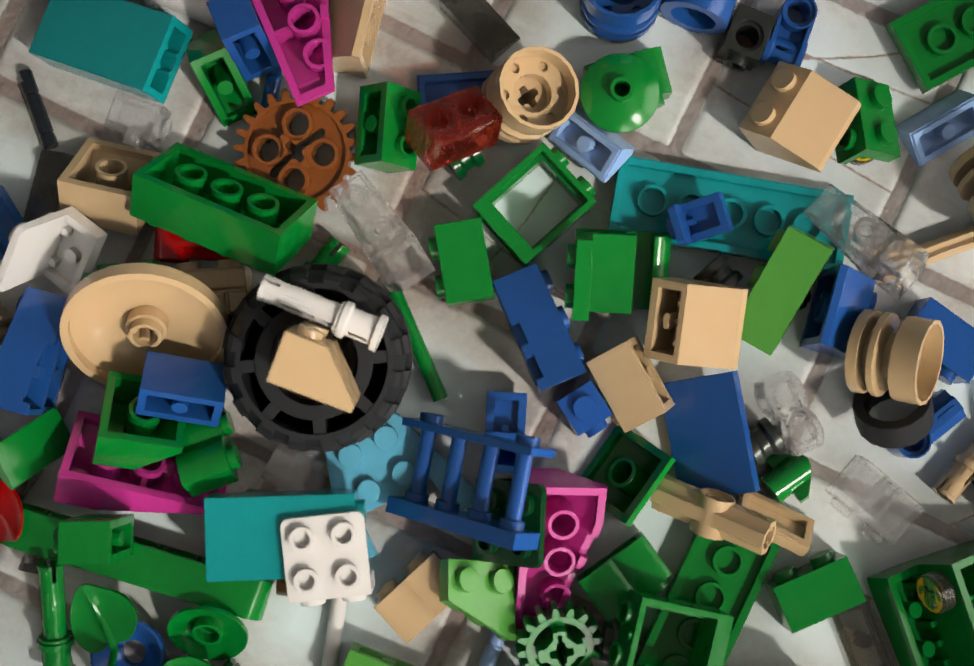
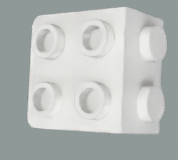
[0,206,108,295]
[280,511,375,607]

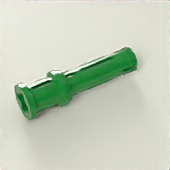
[37,558,76,666]

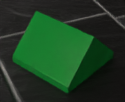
[581,425,676,527]

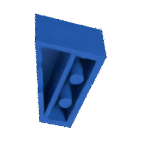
[492,263,586,392]

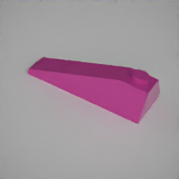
[252,0,335,107]
[53,410,227,515]
[515,468,607,629]

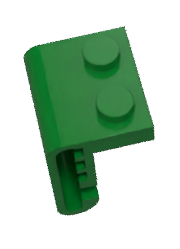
[564,228,672,321]

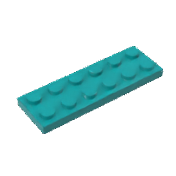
[607,156,854,271]

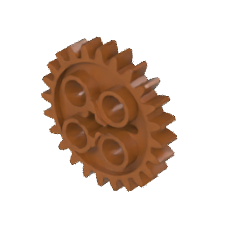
[233,88,359,211]

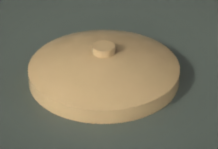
[59,263,229,386]

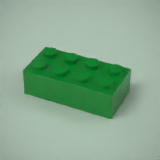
[130,142,318,275]

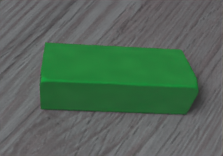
[0,407,71,490]

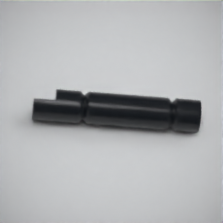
[19,69,59,150]

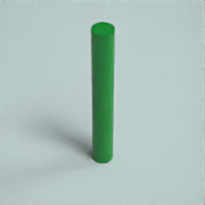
[389,289,448,403]

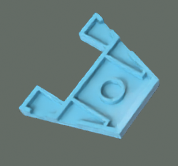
[325,411,476,559]

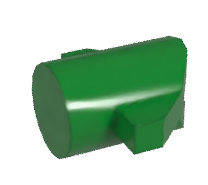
[760,453,812,503]

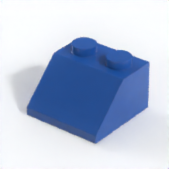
[799,264,877,359]

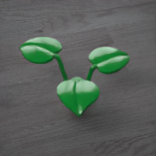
[70,583,213,666]

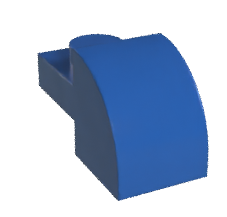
[485,391,527,474]

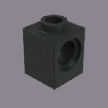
[715,3,777,71]

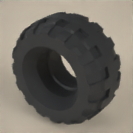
[222,263,413,452]

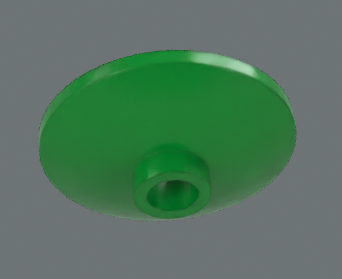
[580,53,660,133]
[167,605,248,660]

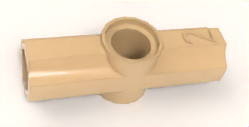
[650,475,777,556]

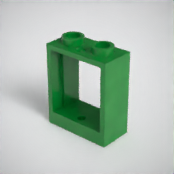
[472,142,597,268]
[609,589,734,666]

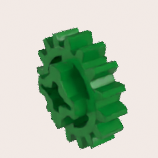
[514,600,603,666]

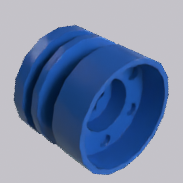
[579,0,662,43]

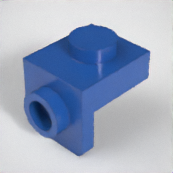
[666,192,734,245]

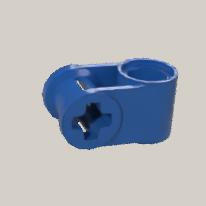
[758,0,818,67]

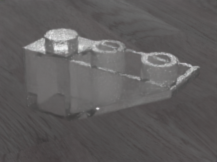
[327,170,435,292]
[804,184,929,300]

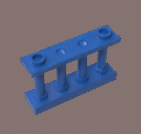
[385,412,556,551]

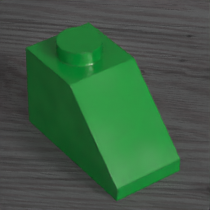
[186,28,257,127]

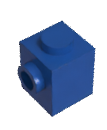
[554,380,612,438]

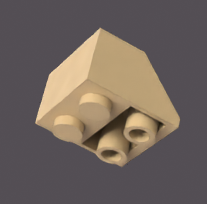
[643,276,748,370]

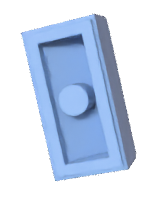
[896,90,974,167]
[547,106,635,183]

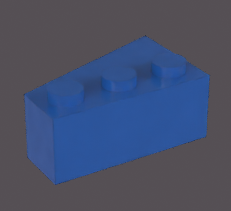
[0,286,69,415]

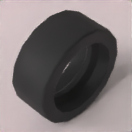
[852,389,934,449]

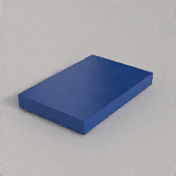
[664,370,760,495]

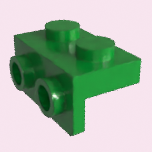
[835,77,901,165]

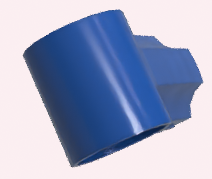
[886,389,966,459]

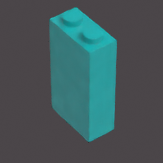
[28,0,194,104]
[204,489,366,582]

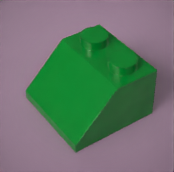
[92,370,186,470]

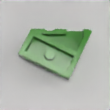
[439,558,516,641]

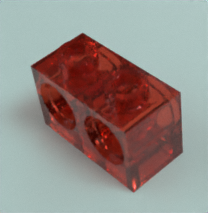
[405,85,503,172]

